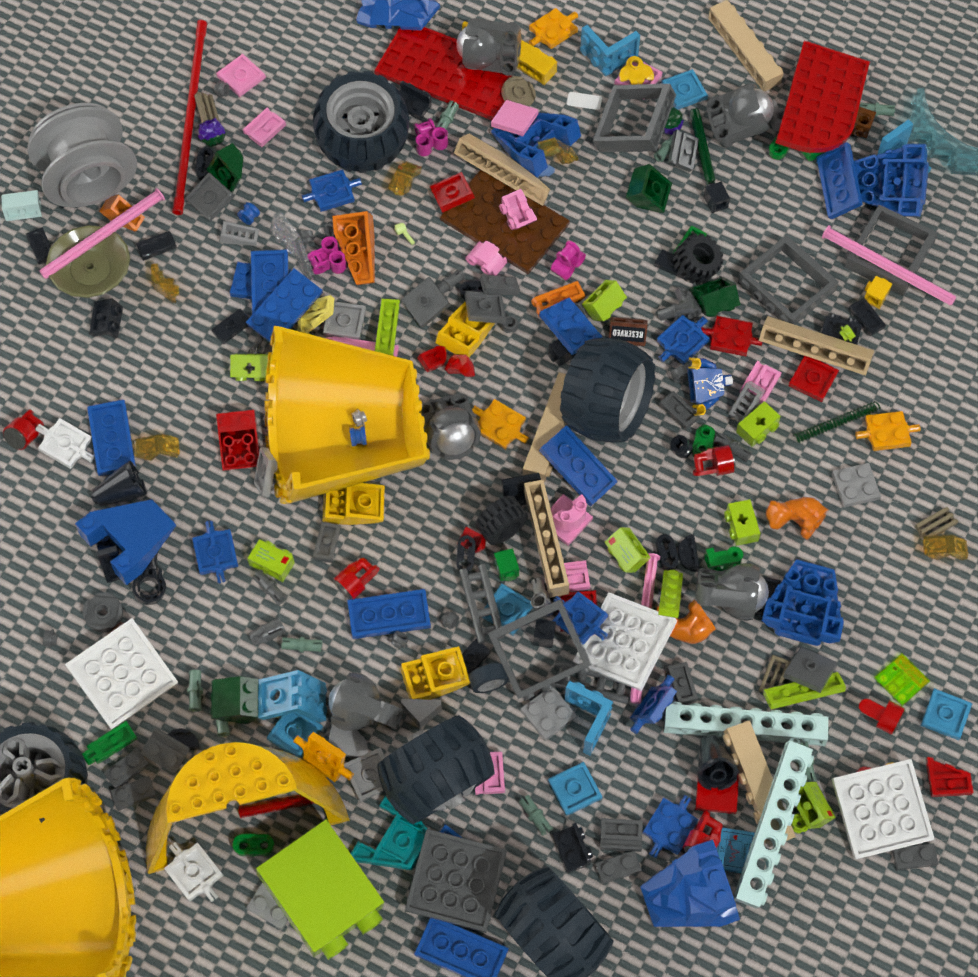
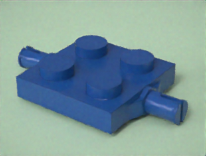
[302,170,362,212]
[657,315,709,365]
[192,521,239,583]
[552,592,608,645]
[630,675,677,734]
[642,795,699,858]

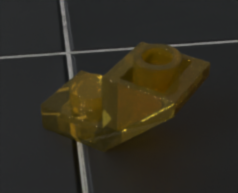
[538,138,579,165]
[388,161,422,196]
[151,263,179,303]
[134,434,180,461]
[923,535,968,561]

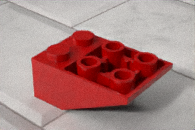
[216,410,259,470]

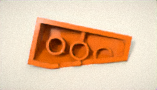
[332,211,375,285]

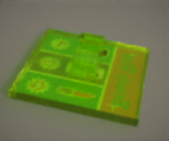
[874,653,930,707]

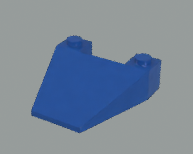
[491,113,581,177]
[75,499,176,585]

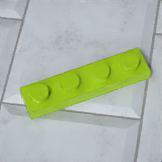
[375,299,400,356]
[658,570,683,618]
[763,672,846,709]

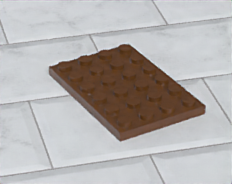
[440,170,570,274]

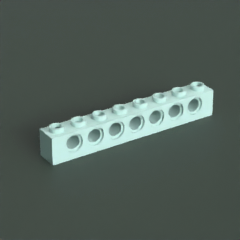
[664,702,828,746]
[733,740,814,908]

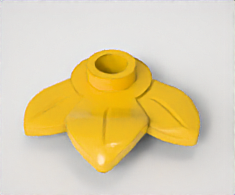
[619,56,654,85]

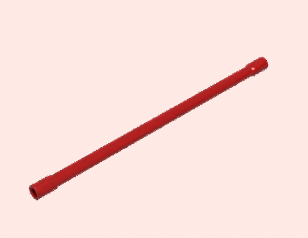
[172,20,207,215]

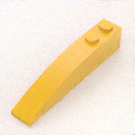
[462,21,557,85]

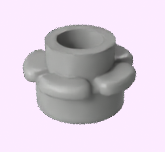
[351,409,367,427]

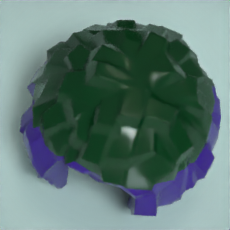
[664,107,684,135]
[198,118,226,147]

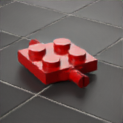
[701,316,763,357]

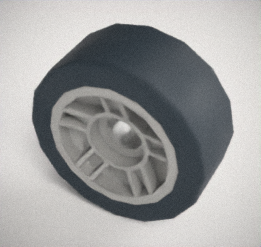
[469,663,509,693]

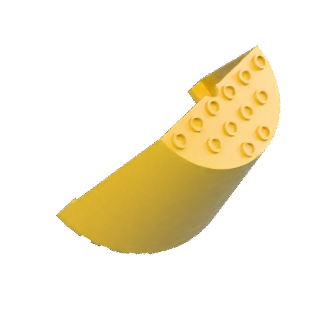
[264,326,430,504]
[146,742,350,874]
[0,778,136,977]

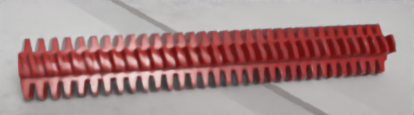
[238,795,316,818]

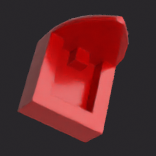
[417,345,447,373]
[445,354,475,377]
[457,527,486,553]

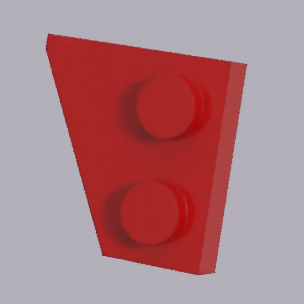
[926,757,974,797]

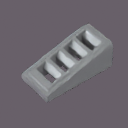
[219,221,259,246]
[728,381,765,422]

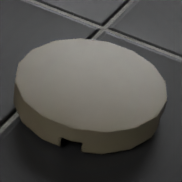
[501,76,536,107]

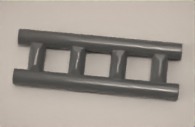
[459,564,505,644]
[552,660,629,704]

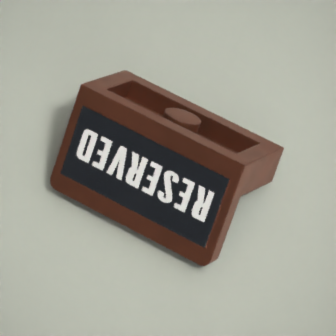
[609,317,648,346]

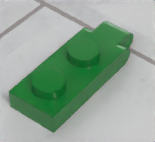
[82,721,138,765]

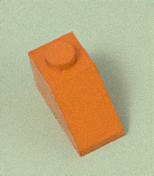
[99,194,145,232]

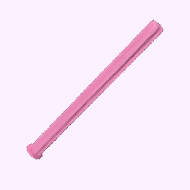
[40,188,165,279]
[822,225,956,305]
[630,553,660,704]

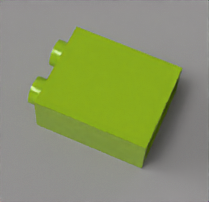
[256,820,385,960]

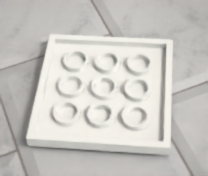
[573,593,677,691]
[65,618,178,730]
[832,759,935,860]

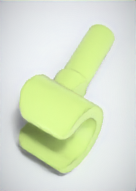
[394,223,415,245]

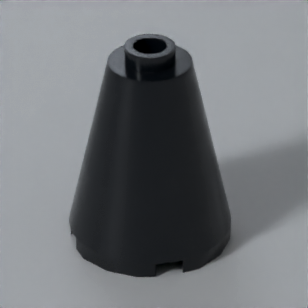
[91,461,147,506]
[697,735,739,790]

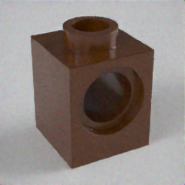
[852,107,876,138]

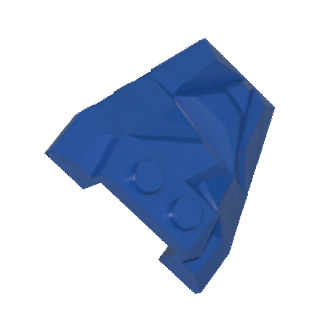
[356,0,440,30]
[854,144,929,217]
[762,559,844,646]
[640,839,740,927]

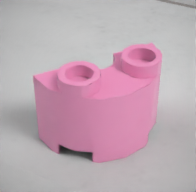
[499,189,537,230]
[465,241,507,276]
[552,495,587,532]

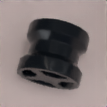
[670,435,693,458]

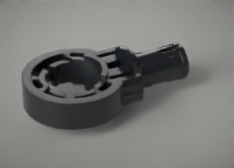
[132,552,166,605]

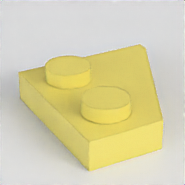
[297,295,335,334]

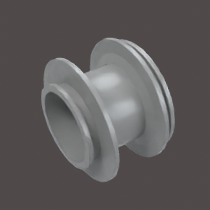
[27,103,137,207]

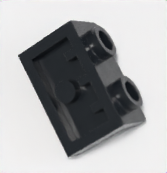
[399,81,432,121]
[89,298,123,339]
[821,313,862,345]
[501,472,541,506]
[552,822,593,874]

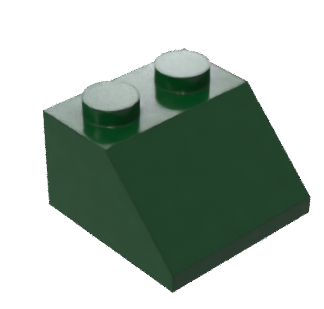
[207,143,244,193]
[626,164,672,213]
[690,277,741,317]
[211,676,259,724]

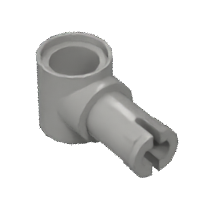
[531,577,553,617]

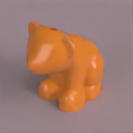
[766,497,829,540]
[656,600,716,644]

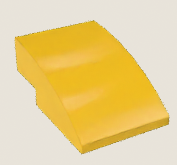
[436,301,495,357]
[322,483,385,525]
[400,646,470,700]

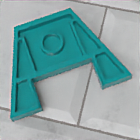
[350,795,428,870]

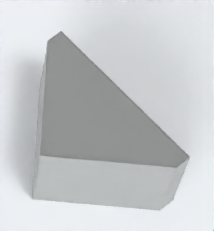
[401,699,442,729]

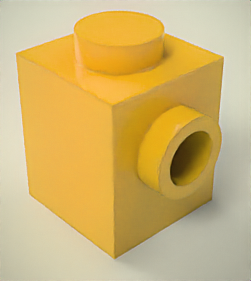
[864,276,892,309]

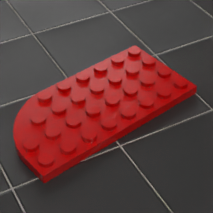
[374,27,512,120]
[775,40,870,153]

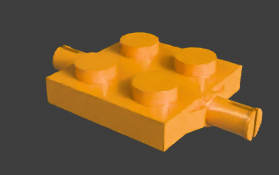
[529,8,578,49]
[472,399,529,450]
[855,411,921,451]
[293,732,354,782]

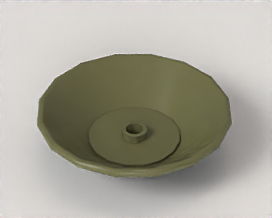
[46,225,130,298]

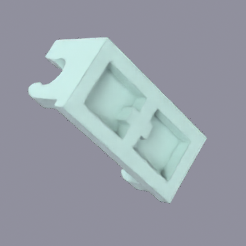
[2,190,42,221]

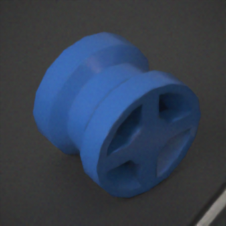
[237,202,260,225]
[349,426,367,447]

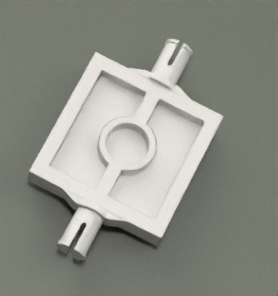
[36,418,95,469]
[164,842,223,902]

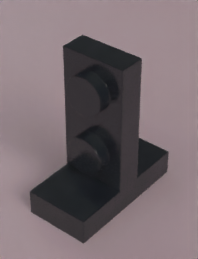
[96,535,120,583]

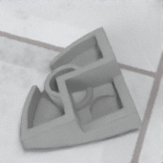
[329,724,368,759]

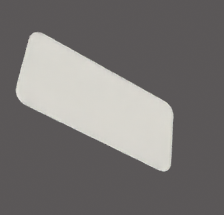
[567,92,602,110]

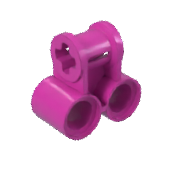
[414,118,448,156]
[306,236,346,274]
[551,241,586,280]

